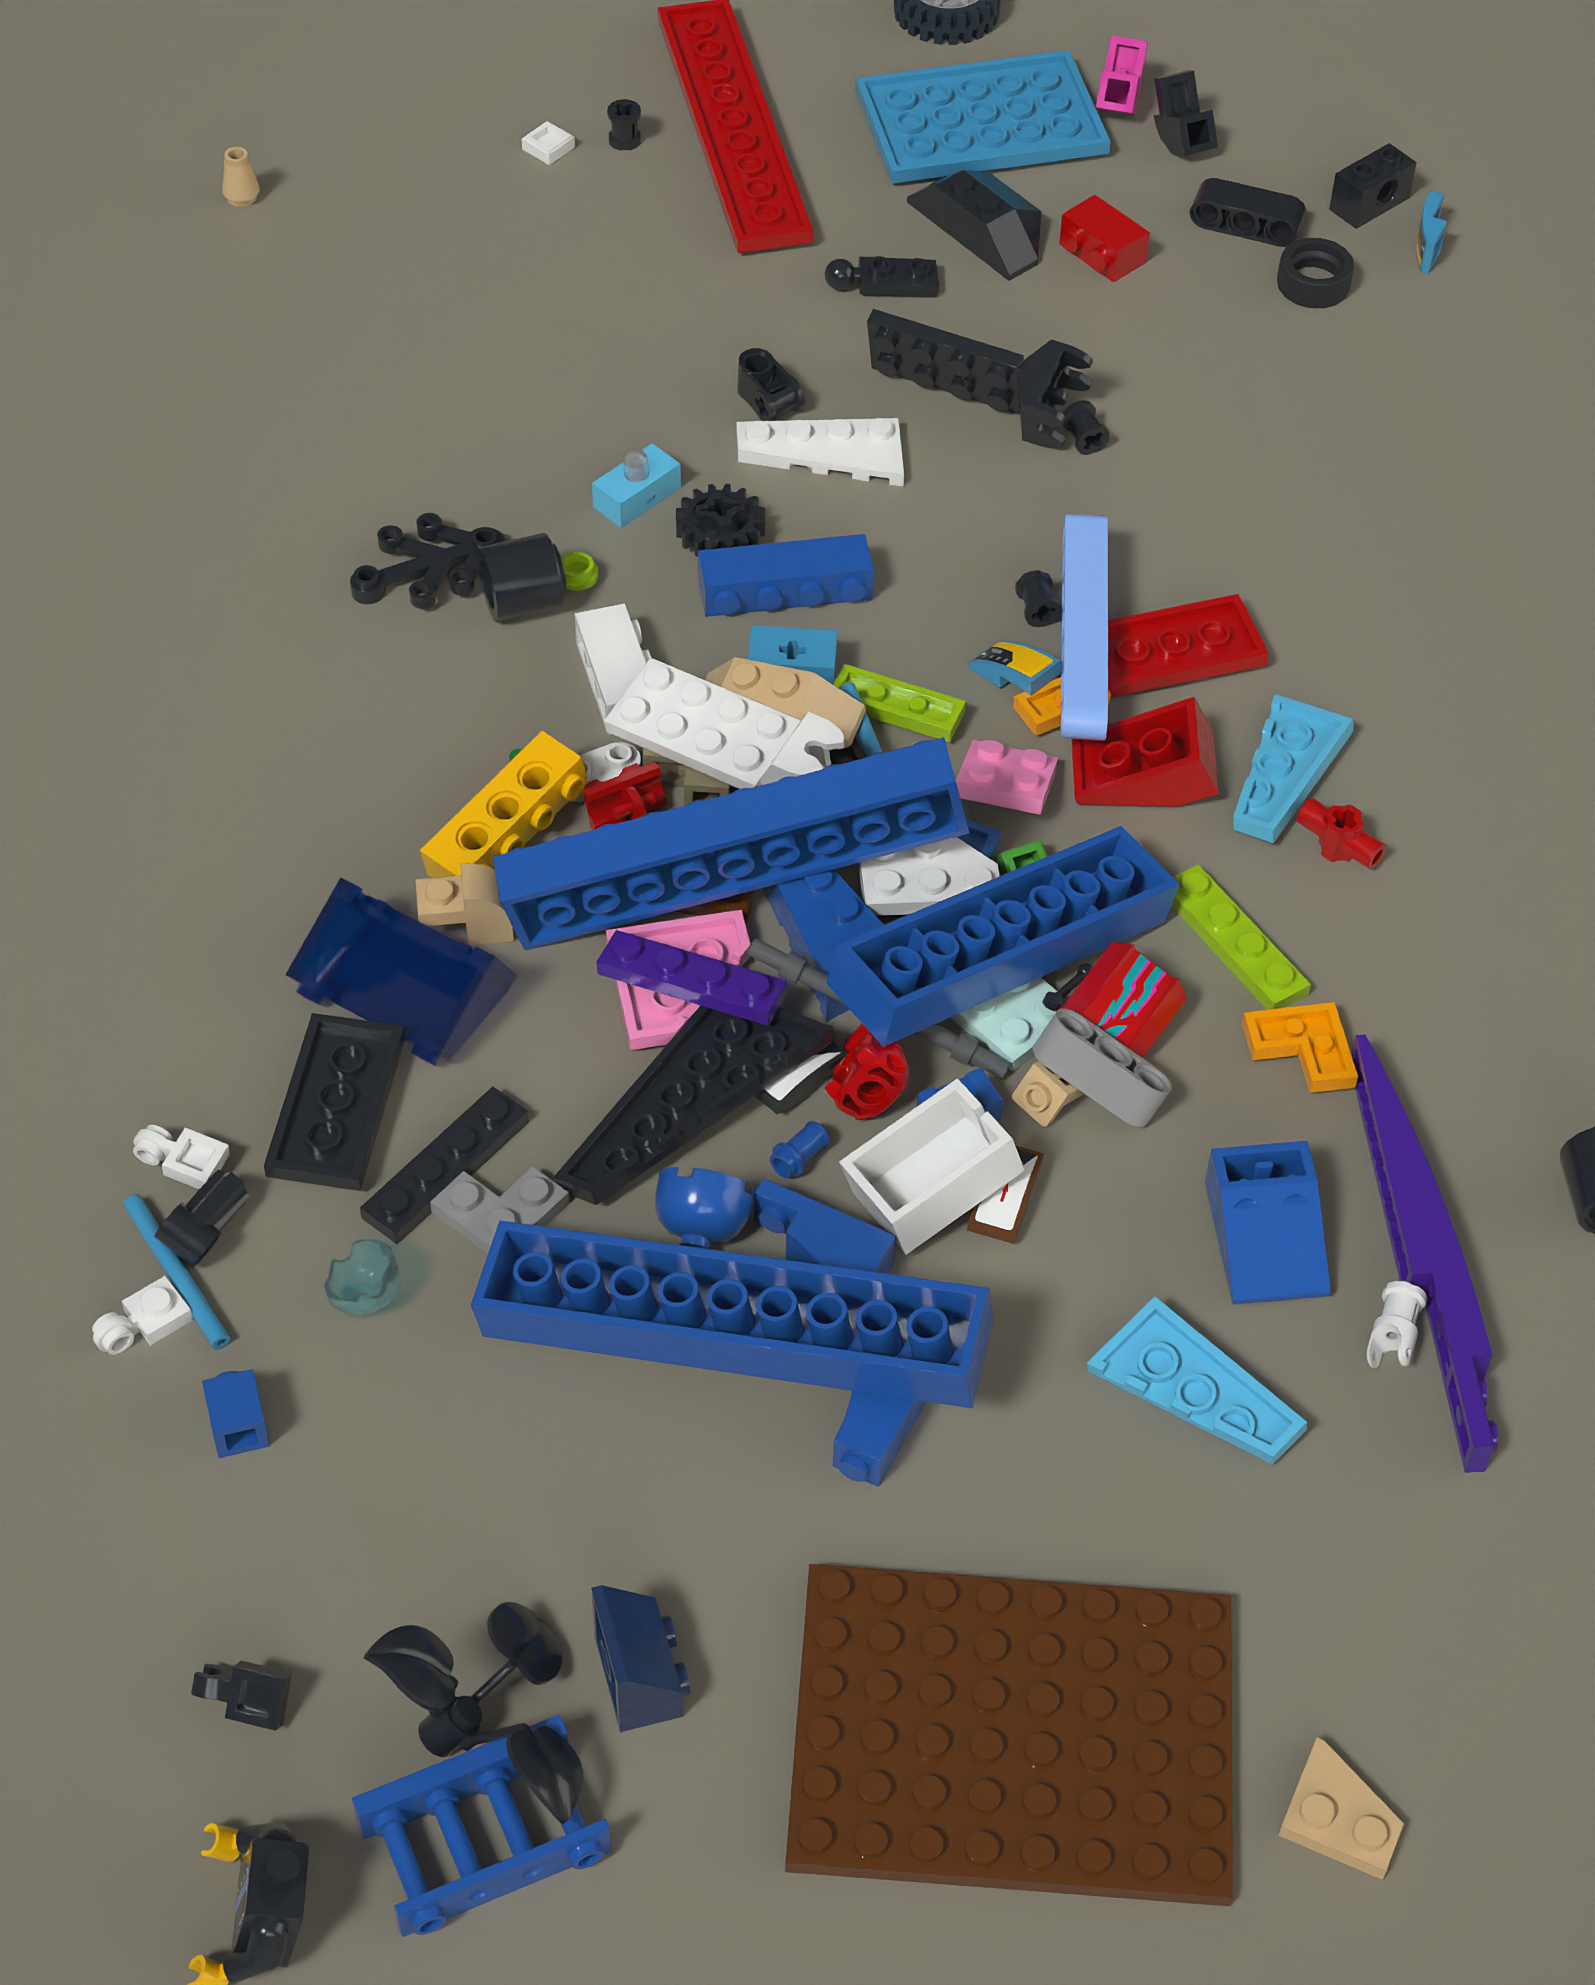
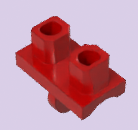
[583,762,668,830]

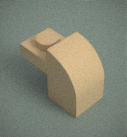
[415,863,514,946]

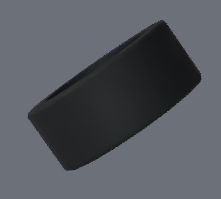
[1277,238,1354,308]

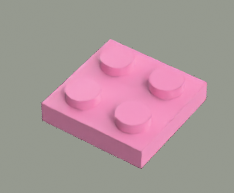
[956,740,1058,815]

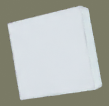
[521,121,575,165]

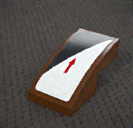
[967,1145,1044,1244]

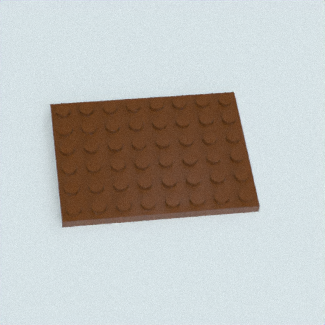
[785,1564,1233,1906]

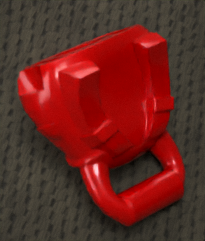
[825,1024,909,1120]

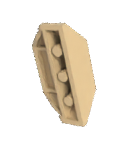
[705,657,866,751]

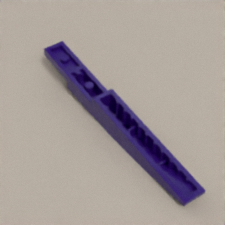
[1351,1034,1498,1473]

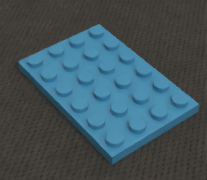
[855,50,1111,184]

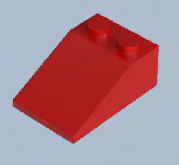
[1071,697,1219,807]

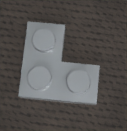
[430,1166,569,1254]

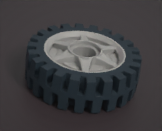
[894,0,1001,45]

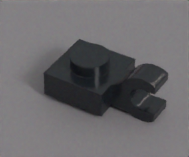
[191,1660,292,1731]

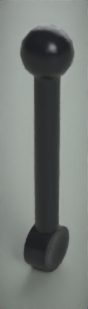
[1042,963,1093,1011]

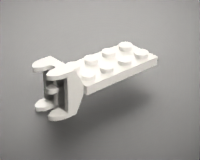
[604,658,844,789]

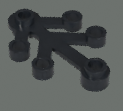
[350,513,505,609]

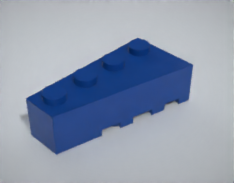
[762,869,884,1022]

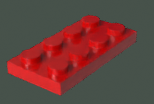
[1108,594,1269,698]

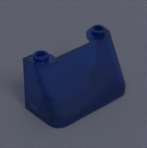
[285,877,517,1066]

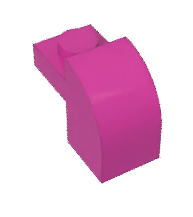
[1096,36,1148,116]

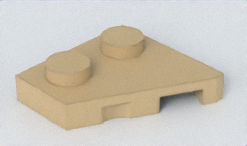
[1278,1737,1404,1880]

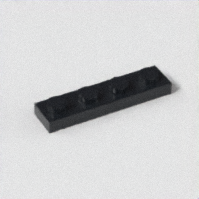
[360,1086,529,1244]

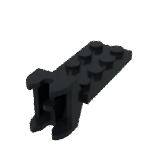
[867,309,1093,448]

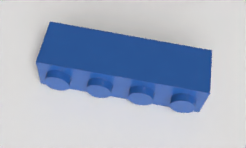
[698,534,874,617]

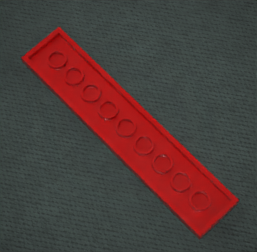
[657,0,813,253]

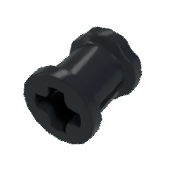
[607,99,641,151]
[1062,400,1110,455]
[1015,570,1062,627]

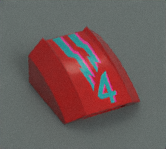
[1061,942,1187,1058]

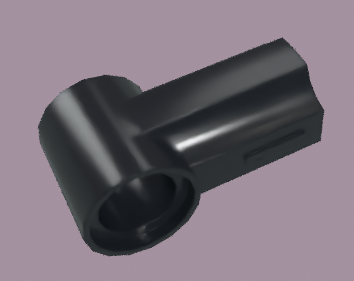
[154,1170,250,1267]

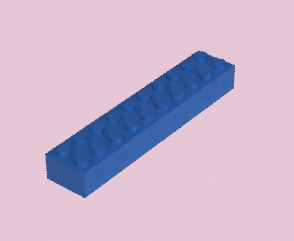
[493,737,970,950]
[471,1220,993,1408]

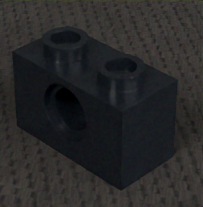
[1329,143,1417,229]

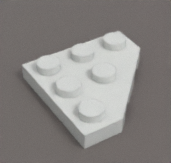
[858,837,1000,916]

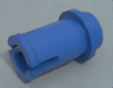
[770,1121,830,1178]

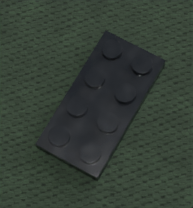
[264,1013,406,1191]

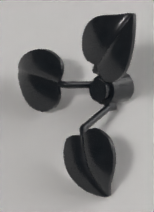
[364,1602,583,1825]

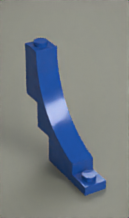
[754,1178,926,1487]

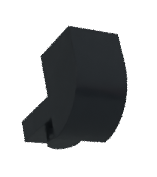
[1154,70,1218,156]

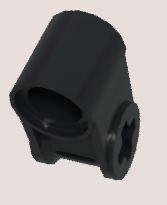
[737,348,805,421]

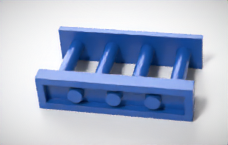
[352,1715,611,1937]

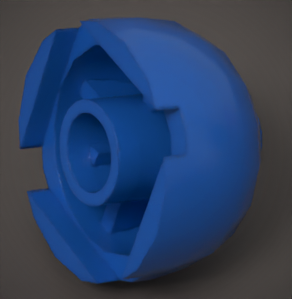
[655,1167,756,1249]

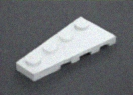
[736,418,904,487]

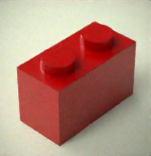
[1059,194,1150,283]

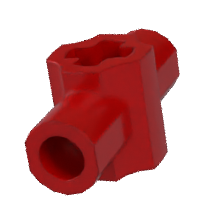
[1297,798,1387,869]

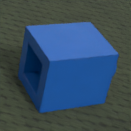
[202,1369,270,1458]

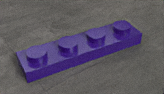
[596,930,787,1026]

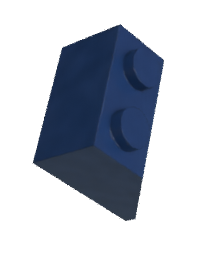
[591,1585,691,1733]

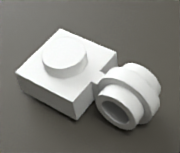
[133,1125,230,1189]
[92,1276,193,1355]

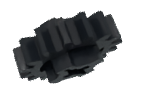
[676,484,765,557]

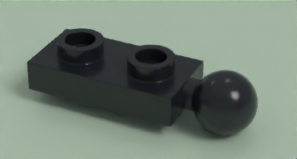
[824,256,939,298]

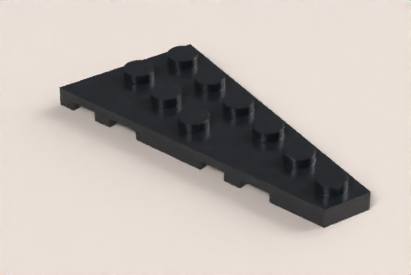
[553,1005,836,1205]

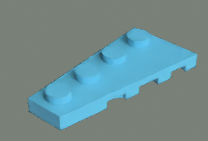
[1233,694,1353,843]
[1086,1296,1307,1465]

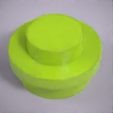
[561,552,598,591]

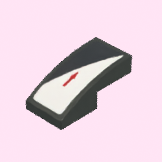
[755,1041,848,1115]

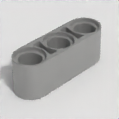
[1032,1009,1172,1127]

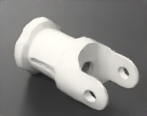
[1367,1281,1427,1368]

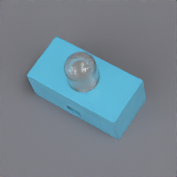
[592,443,681,528]

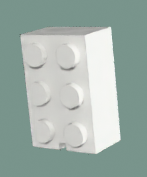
[839,1078,1025,1255]

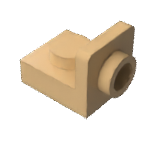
[1012,1061,1086,1127]

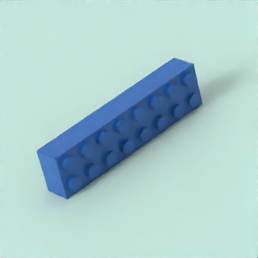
[826,826,1180,1047]

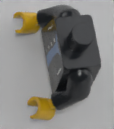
[187,1823,309,1985]

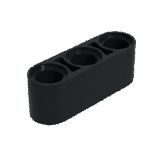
[1189,178,1306,247]

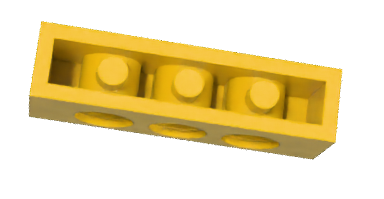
[420,731,588,878]

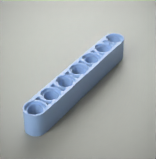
[1061,513,1108,741]

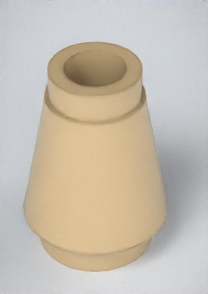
[222,147,260,207]

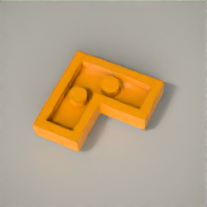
[1241,1002,1358,1093]

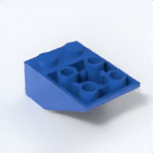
[1205,1141,1331,1304]

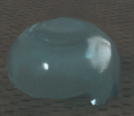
[324,1239,401,1317]

